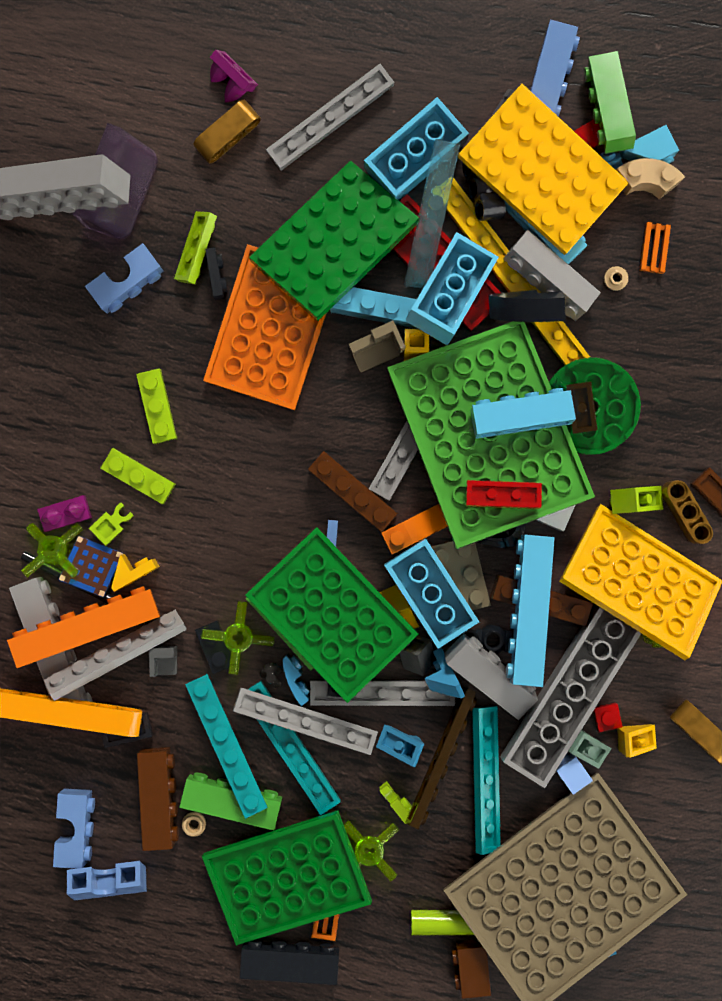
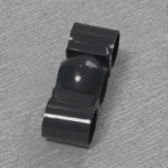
[462,163,506,221]
[457,624,514,654]

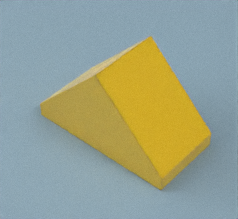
[379,584,419,629]
[617,724,657,758]

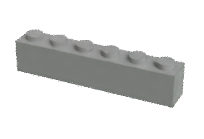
[9,577,93,702]

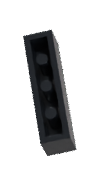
[240,939,339,985]

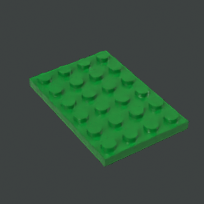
[249,161,420,321]
[245,527,418,703]
[202,810,372,945]

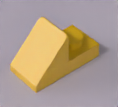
[112,554,160,592]

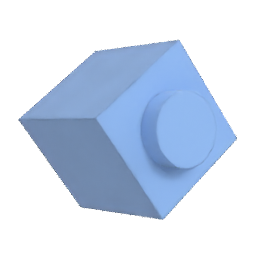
[556,753,593,795]

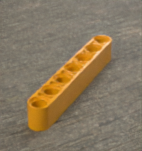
[0,688,143,737]

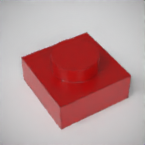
[593,702,623,732]

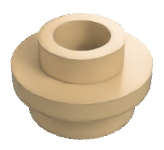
[604,266,628,291]
[182,812,206,837]

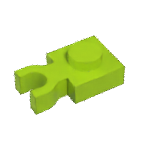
[89,502,134,546]
[379,781,412,824]

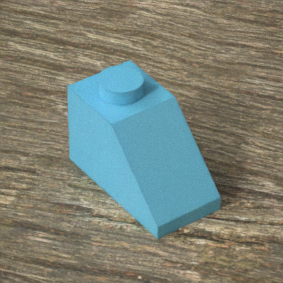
[619,125,679,164]

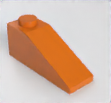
[381,504,447,554]

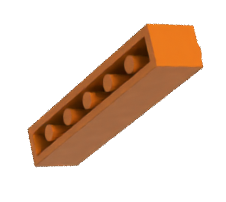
[7,586,160,668]

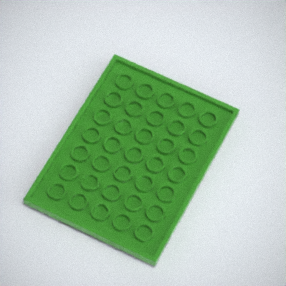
[387,321,595,549]

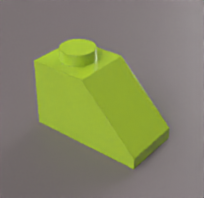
[610,486,663,514]

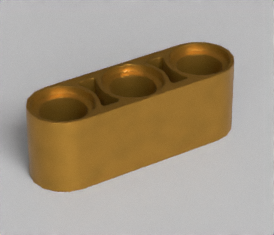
[193,100,261,164]
[662,480,713,544]
[670,699,722,765]

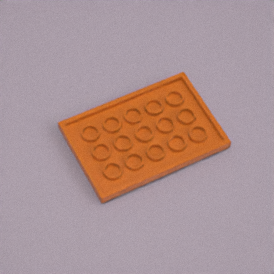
[203,244,326,411]

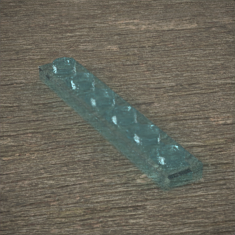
[404,139,460,289]

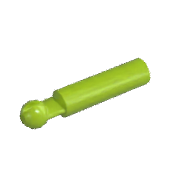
[411,910,474,935]

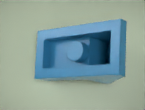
[425,647,465,698]
[376,725,424,767]

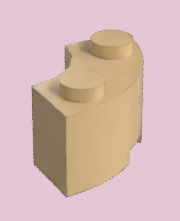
[616,158,685,199]

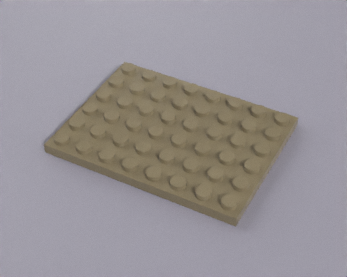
[443,773,687,1001]

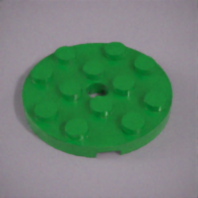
[549,357,641,455]

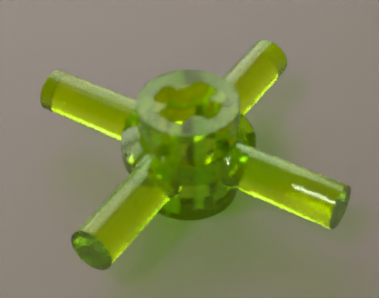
[21,523,83,578]
[201,601,274,675]
[344,820,399,881]

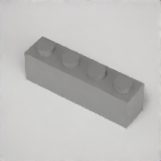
[503,230,601,321]
[444,633,538,720]

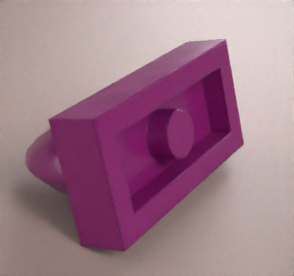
[210,50,258,102]
[37,495,92,532]

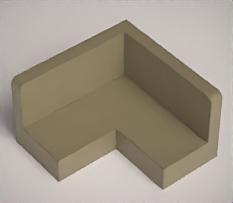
[349,320,405,373]

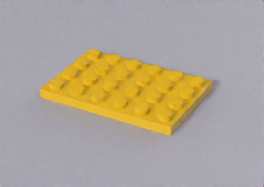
[457,84,628,255]
[559,504,722,660]

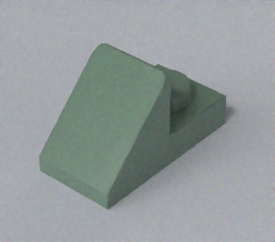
[568,730,612,769]

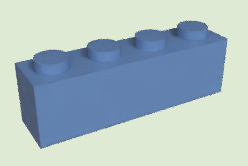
[530,20,580,117]

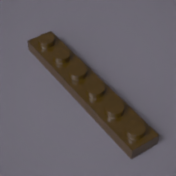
[405,688,477,829]

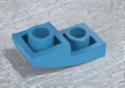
[283,654,310,706]

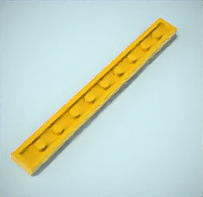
[432,176,590,366]

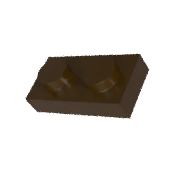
[566,381,598,434]

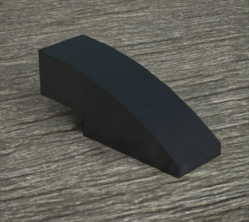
[488,290,566,322]

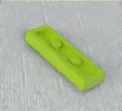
[174,211,217,284]
[136,368,177,444]
[100,448,176,504]

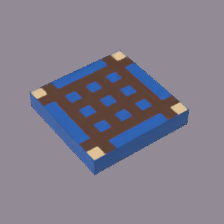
[58,536,123,598]

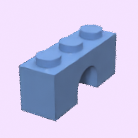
[85,243,164,313]
[53,789,95,869]
[67,861,147,900]

